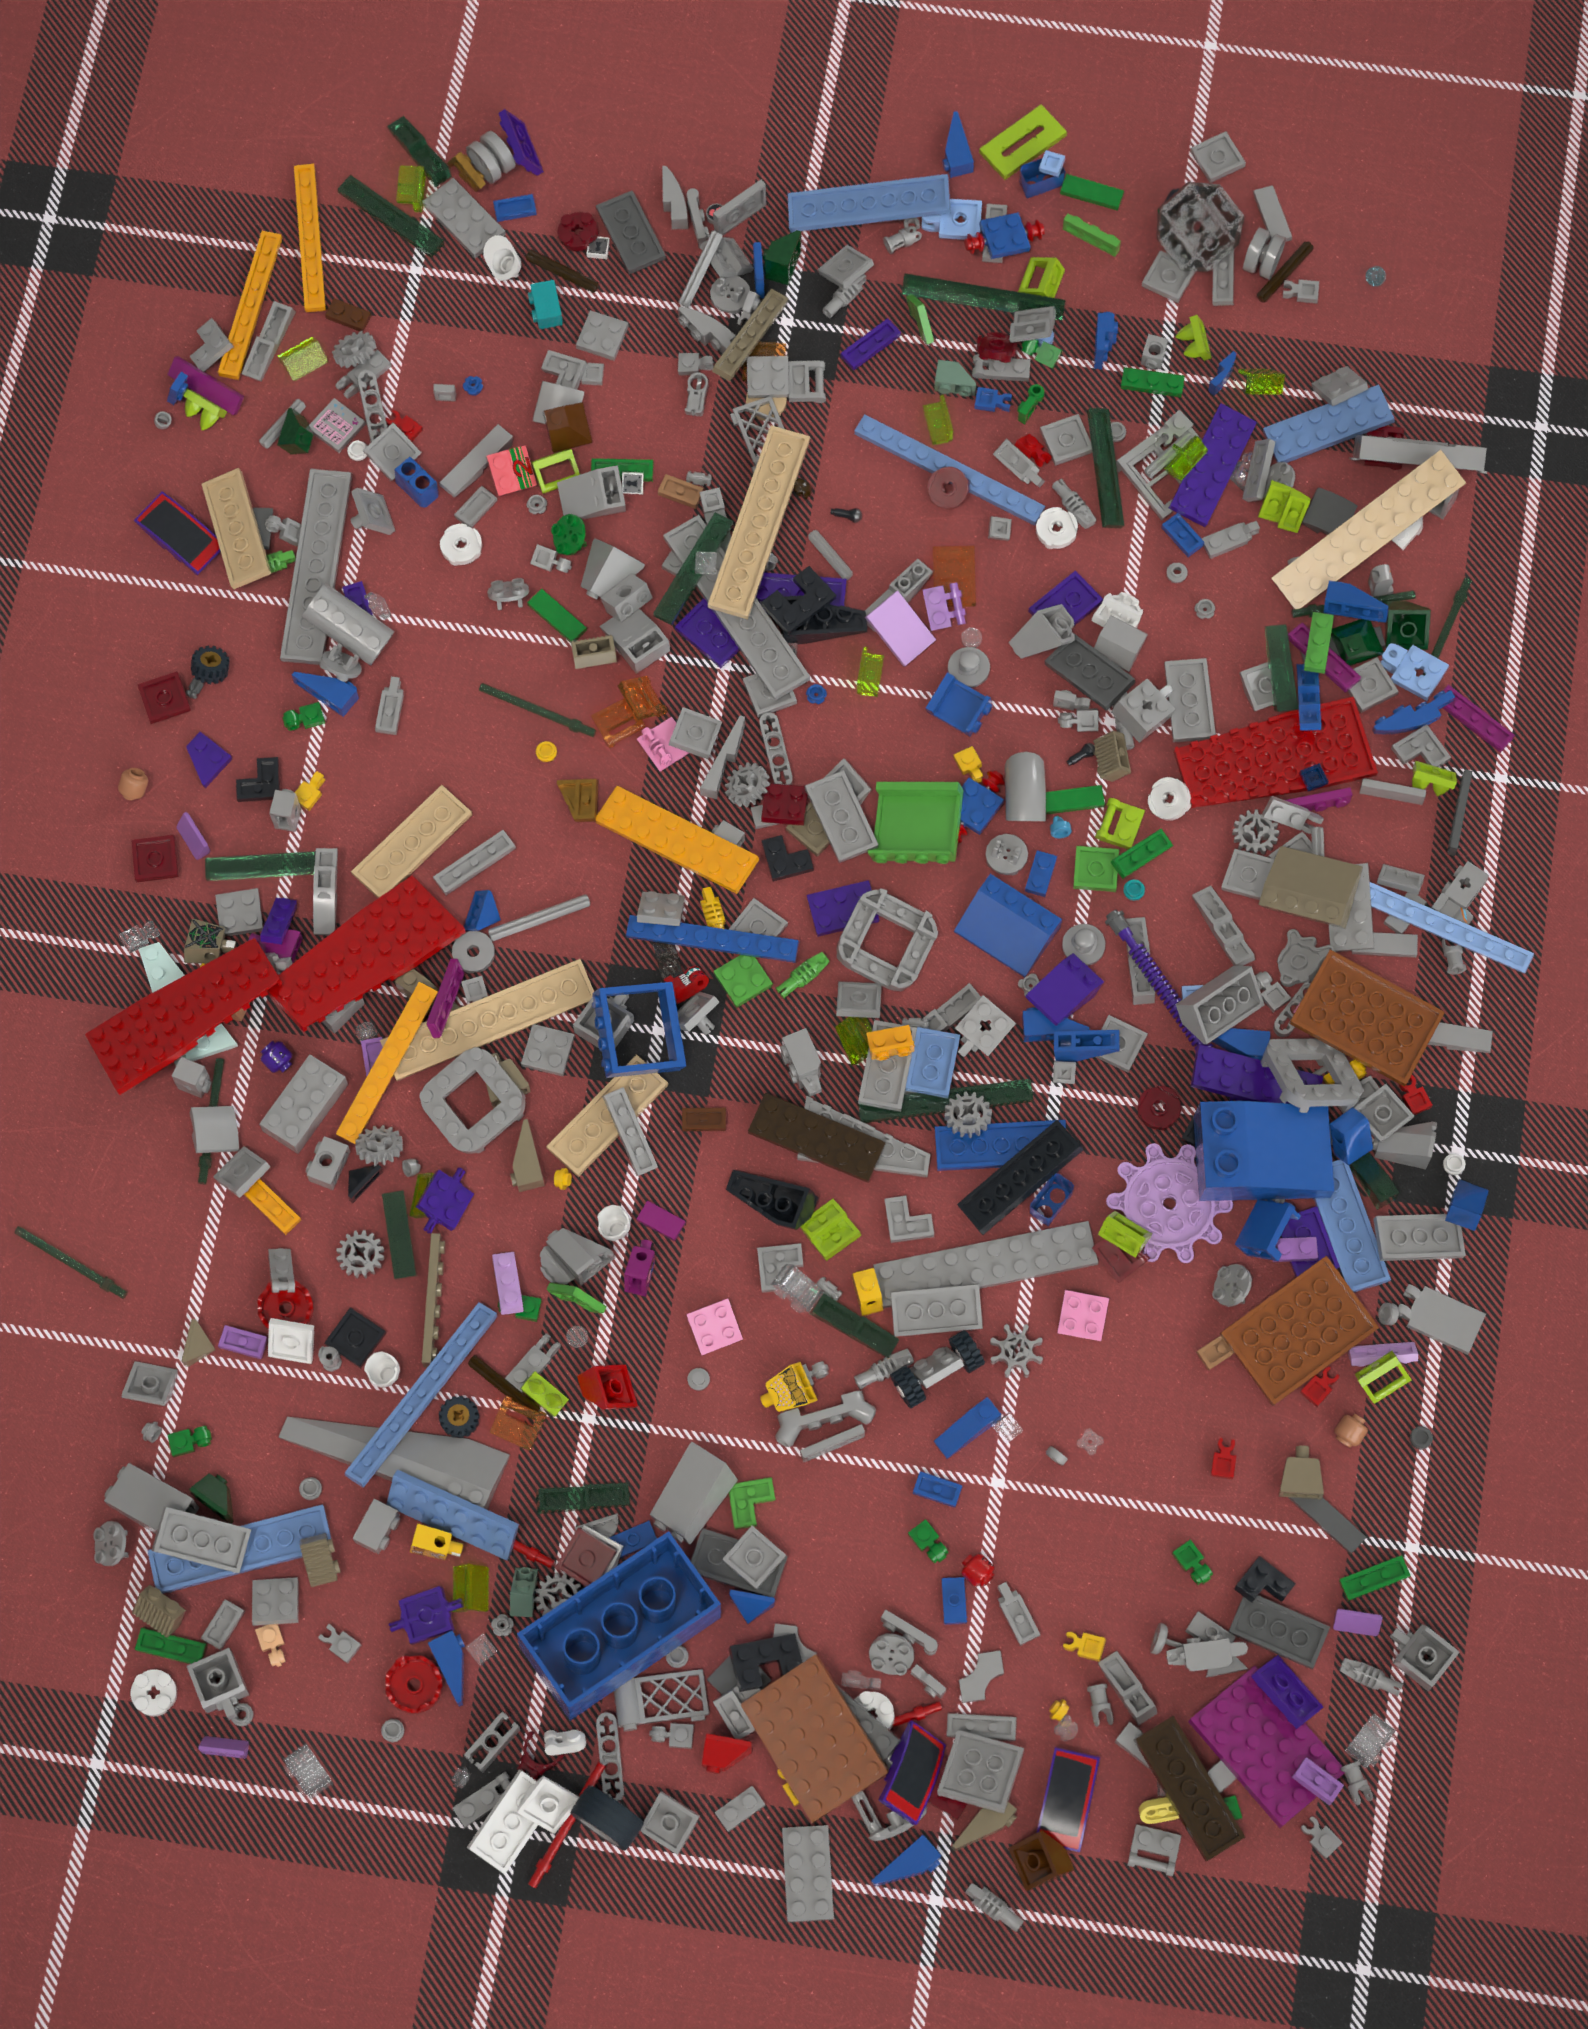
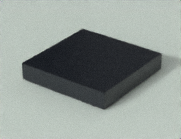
[324,1308,386,1369]

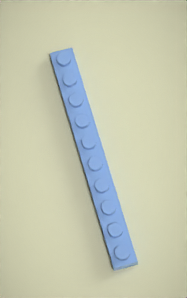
[1370,882,1534,974]

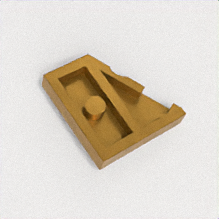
[446,152,486,192]
[557,779,598,822]

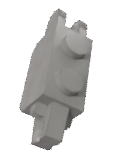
[1166,1634,1249,1671]

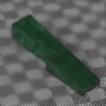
[387,116,452,188]
[1265,624,1299,712]
[382,1190,417,1280]
[809,1293,900,1359]
[536,1483,630,1515]

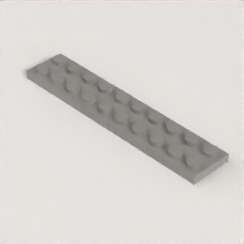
[280,469,352,665]
[663,515,810,700]
[873,1221,1098,1308]

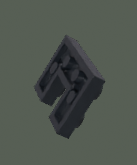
[761,566,837,635]
[728,1633,803,1692]

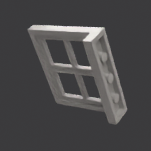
[1113,426,1201,521]

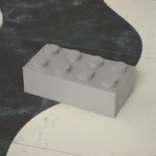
[260,1055,348,1154]

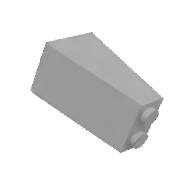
[650,1442,738,1545]
[104,1463,199,1534]

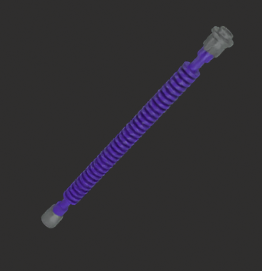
[1105,910,1243,1101]

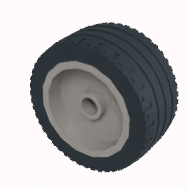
[570,1785,644,1851]

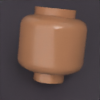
[118,768,148,800]
[1334,1413,1368,1448]

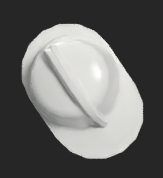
[483,235,522,281]

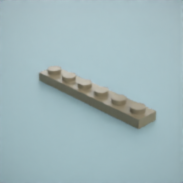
[712,289,789,381]
[422,1233,445,1368]

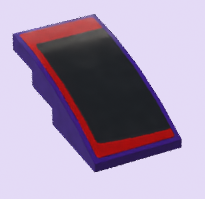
[134,491,220,575]
[878,1720,946,1825]
[1037,1747,1100,1852]

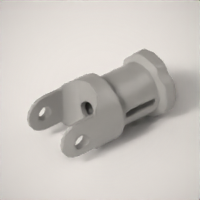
[883,226,922,254]
[1442,938,1466,975]
[318,1346,342,1372]
[1087,1684,1113,1727]
[1340,1761,1373,1805]

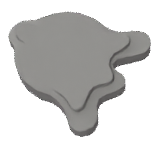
[1277,929,1336,987]

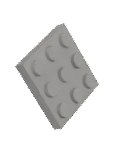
[937,1730,1024,1814]

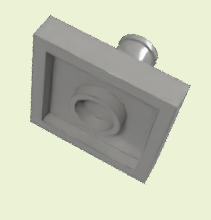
[351,488,395,535]
[677,992,719,1035]

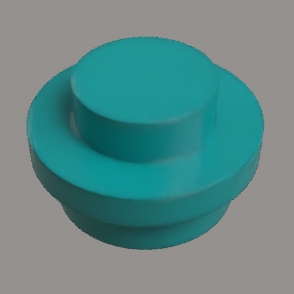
[1123,880,1145,901]

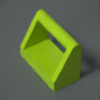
[1018,257,1065,303]
[531,449,580,494]
[1098,1211,1152,1258]
[1355,1351,1412,1404]

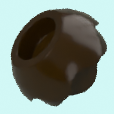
[793,477,812,499]

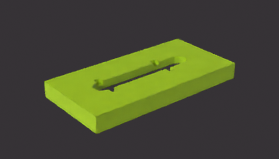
[979,105,1067,180]

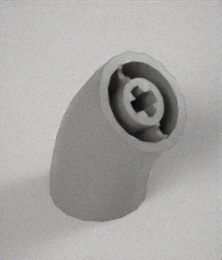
[1004,752,1046,821]

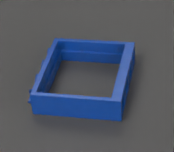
[591,982,686,1078]

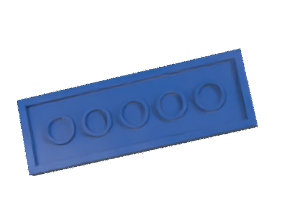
[935,1120,1066,1171]

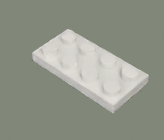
[467,1770,538,1874]

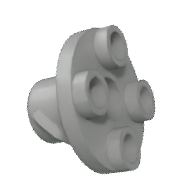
[948,647,990,688]
[1062,924,1105,966]

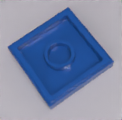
[753,242,764,298]

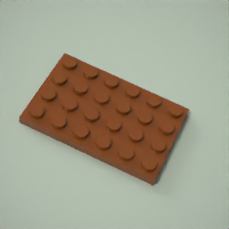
[1289,950,1445,1087]
[1220,1256,1379,1406]
[741,1654,889,1823]

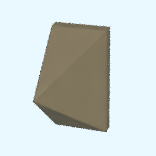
[181,1319,215,1367]

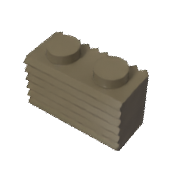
[571,635,617,669]
[1093,730,1131,782]
[300,1533,341,1587]
[132,1585,186,1637]

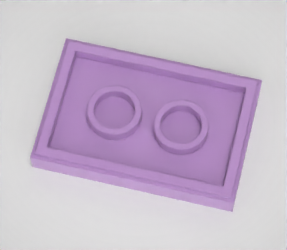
[865,591,936,667]

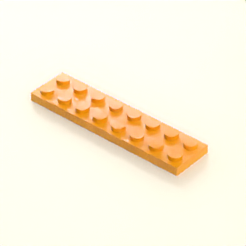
[595,786,759,894]

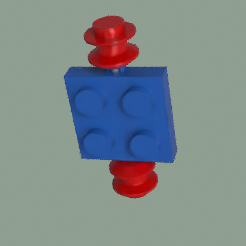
[964,212,1045,259]
[958,770,1005,843]

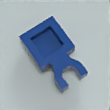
[974,387,1012,412]

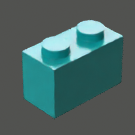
[528,280,563,329]

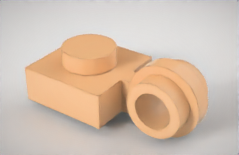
[255,1624,285,1667]

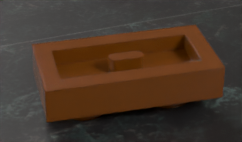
[325,298,371,332]
[682,1108,726,1131]

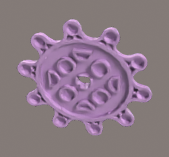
[1106,1143,1233,1263]

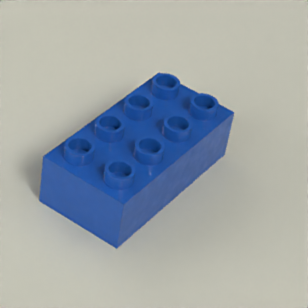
[517,1531,721,1721]

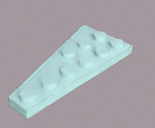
[139,942,238,1066]

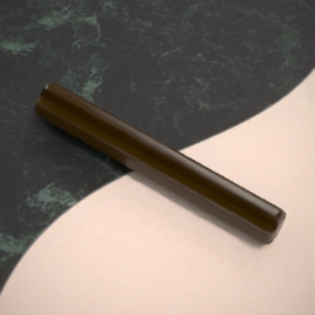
[1256,241,1314,302]
[526,249,599,293]
[468,1355,541,1418]

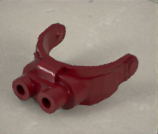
[516,1731,565,1780]

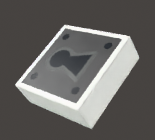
[587,237,610,259]
[622,472,644,494]

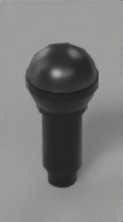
[830,508,862,523]
[1066,743,1095,766]

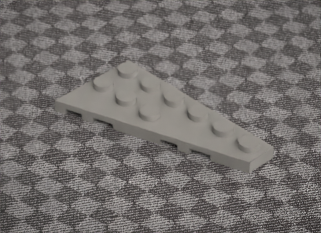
[797,1096,930,1177]

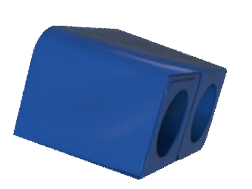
[1019,158,1065,199]
[394,457,439,508]
[1330,1107,1373,1165]
[1029,1174,1074,1226]
[1445,1179,1489,1231]

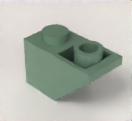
[934,360,976,397]
[510,1567,538,1617]

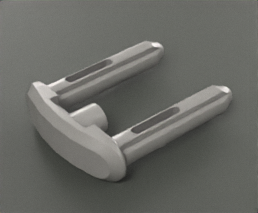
[852,1752,927,1841]

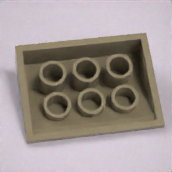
[1258,846,1363,929]

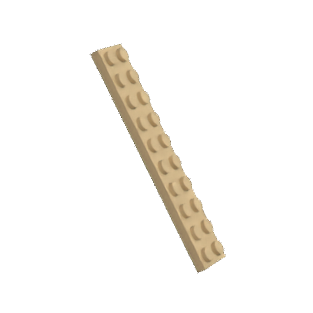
[708,425,810,619]
[1271,450,1466,612]
[380,959,594,1081]

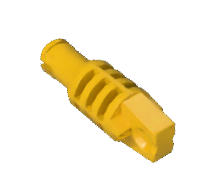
[700,887,726,929]

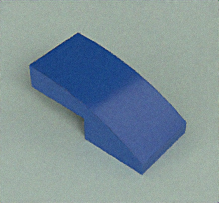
[1208,351,1236,396]

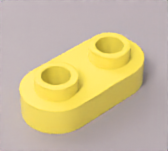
[1139,1797,1179,1824]

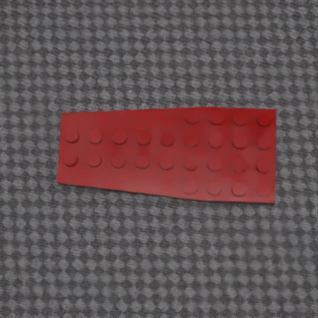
[1174,696,1378,808]
[267,876,465,1032]
[85,938,283,1095]

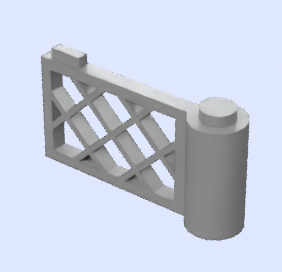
[730,396,784,474]
[614,1669,709,1731]

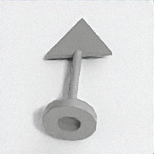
[1150,1623,1248,1678]

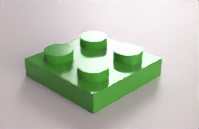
[1073,846,1119,892]
[713,955,773,1008]

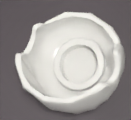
[597,1205,631,1241]
[364,1351,400,1388]

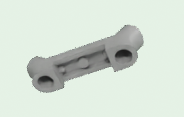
[775,1391,876,1447]

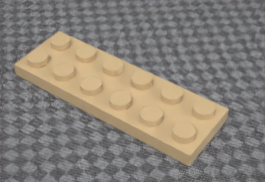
[202,468,271,589]
[351,785,472,898]
[546,1055,668,1177]

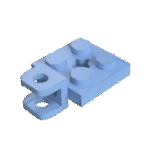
[921,199,982,240]
[1381,644,1449,701]

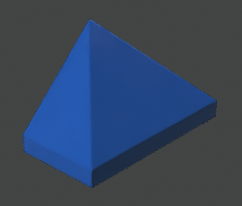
[464,890,501,932]
[729,1589,775,1624]

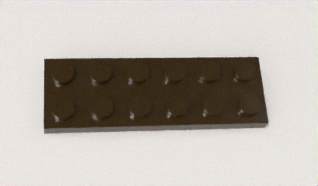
[748,1093,886,1183]
[1134,1716,1245,1862]

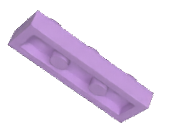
[492,1252,523,1315]
[1348,1342,1418,1367]

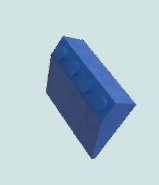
[954,874,1062,978]

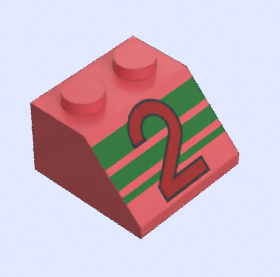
[486,445,537,497]

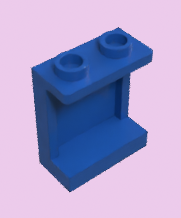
[926,672,993,737]
[1235,1199,1301,1261]

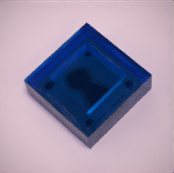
[1299,763,1329,792]

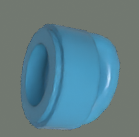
[1050,816,1072,839]

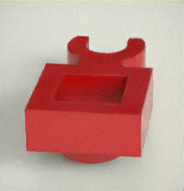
[385,410,423,442]
[1014,433,1052,467]
[1399,1075,1433,1115]
[1300,1366,1339,1407]
[1211,1438,1236,1479]

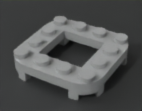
[836,889,938,991]
[1261,1038,1364,1113]
[419,1047,526,1154]

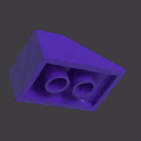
[1025,953,1104,1026]

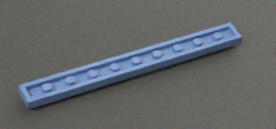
[854,414,1045,526]
[345,1302,497,1488]

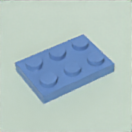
[905,1027,960,1098]

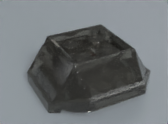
[1156,181,1245,272]

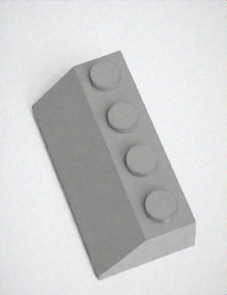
[1176,966,1265,1044]

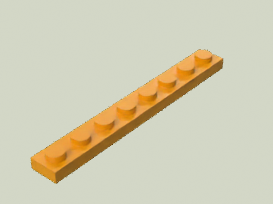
[294,164,326,312]
[218,231,282,380]
[336,982,438,1145]

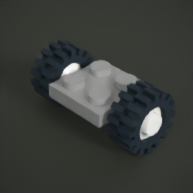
[890,1330,985,1409]

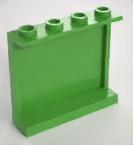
[868,782,964,864]

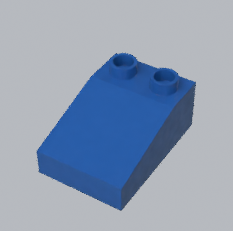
[1194,1101,1334,1201]

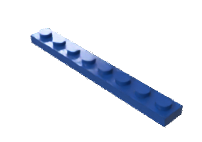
[626,915,799,963]

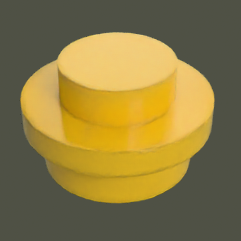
[536,741,557,762]
[554,1168,572,1190]
[1049,1699,1069,1721]

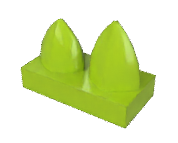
[1175,315,1212,361]
[183,389,227,431]
[1412,761,1457,797]
[520,1371,569,1417]

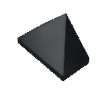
[348,1164,383,1203]

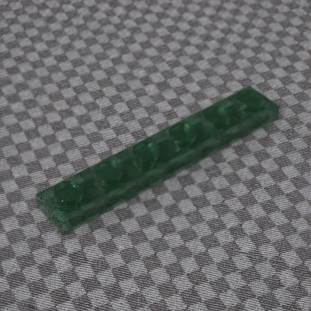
[338,175,444,258]
[1087,408,1124,528]
[653,512,733,625]
[205,851,316,881]

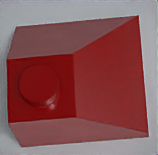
[577,1365,638,1410]
[702,1733,752,1774]

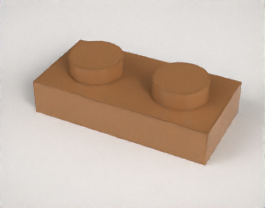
[658,474,704,509]
[1196,1336,1234,1370]

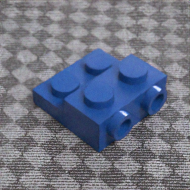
[1094,312,1118,369]

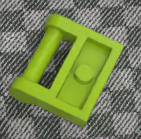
[1095,798,1145,849]

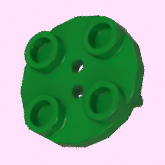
[551,514,587,556]

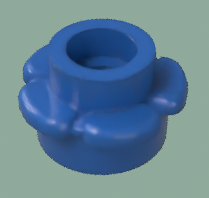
[463,376,483,396]
[806,684,827,704]

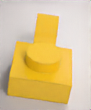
[954,746,983,783]
[295,771,326,811]

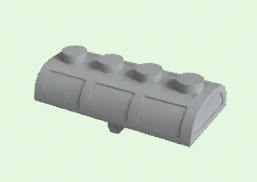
[302,583,395,666]

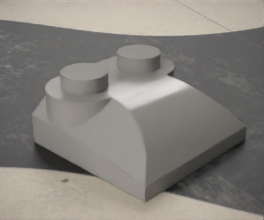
[1354,1084,1414,1143]

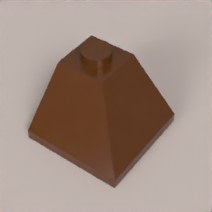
[543,402,593,452]
[1008,1831,1075,1891]

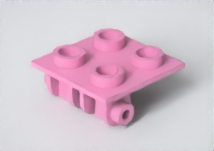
[637,717,689,772]
[1057,1290,1109,1341]
[687,1298,743,1355]

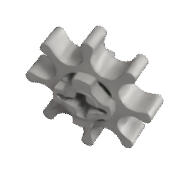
[990,1324,1043,1378]

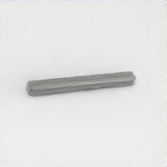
[488,895,590,941]

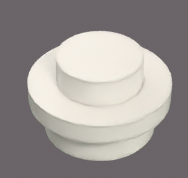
[348,440,367,461]
[1443,1153,1465,1175]

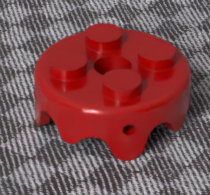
[258,1281,314,1330]
[385,1656,443,1714]

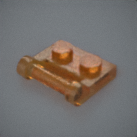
[618,676,668,720]
[591,696,646,749]
[489,1395,547,1451]

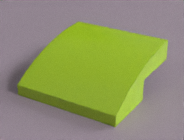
[1258,480,1310,533]
[800,1199,861,1261]

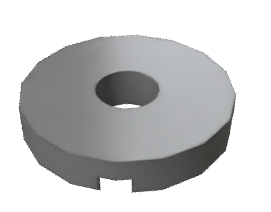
[452,931,495,973]

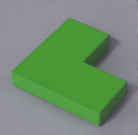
[906,294,934,344]
[546,1283,607,1314]
[729,1477,775,1530]

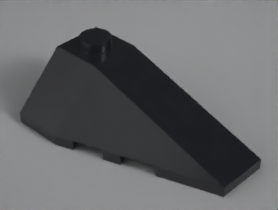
[781,596,868,645]
[726,1170,819,1230]

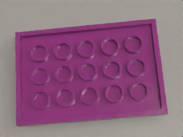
[1188,1666,1344,1828]

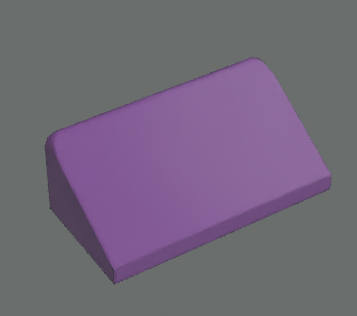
[177,812,210,860]
[1333,1609,1383,1636]
[199,1736,249,1759]

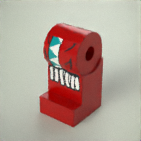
[663,966,709,1004]

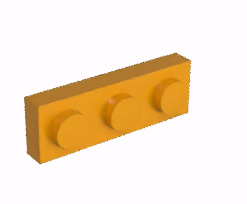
[243,1179,301,1235]

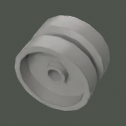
[466,131,516,184]
[1243,227,1286,280]

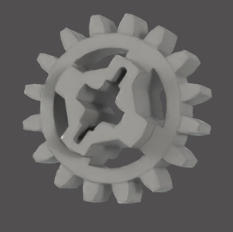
[332,331,377,368]
[725,762,770,807]
[1232,809,1279,855]
[944,1091,992,1138]
[355,1125,403,1166]
[336,1230,385,1279]
[534,1572,581,1616]

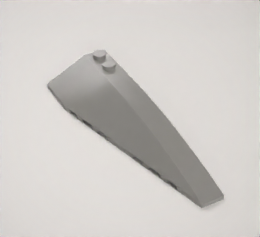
[279,1417,510,1510]

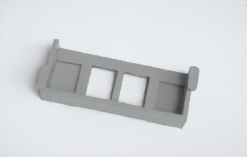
[1349,435,1487,474]

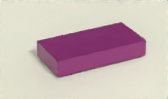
[637,1201,686,1241]

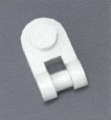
[544,1730,586,1755]

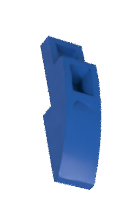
[1372,690,1455,735]

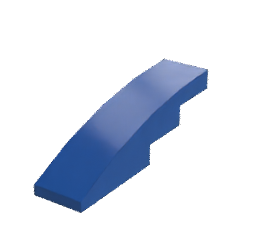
[1296,664,1321,731]

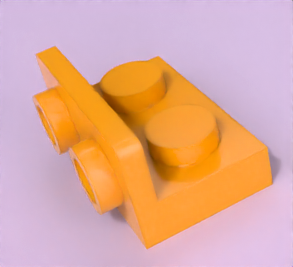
[866,1025,915,1061]

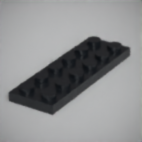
[957,1120,1084,1235]

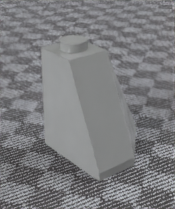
[581,538,645,600]
[1009,604,1075,659]
[1373,1122,1437,1170]
[546,1228,615,1286]

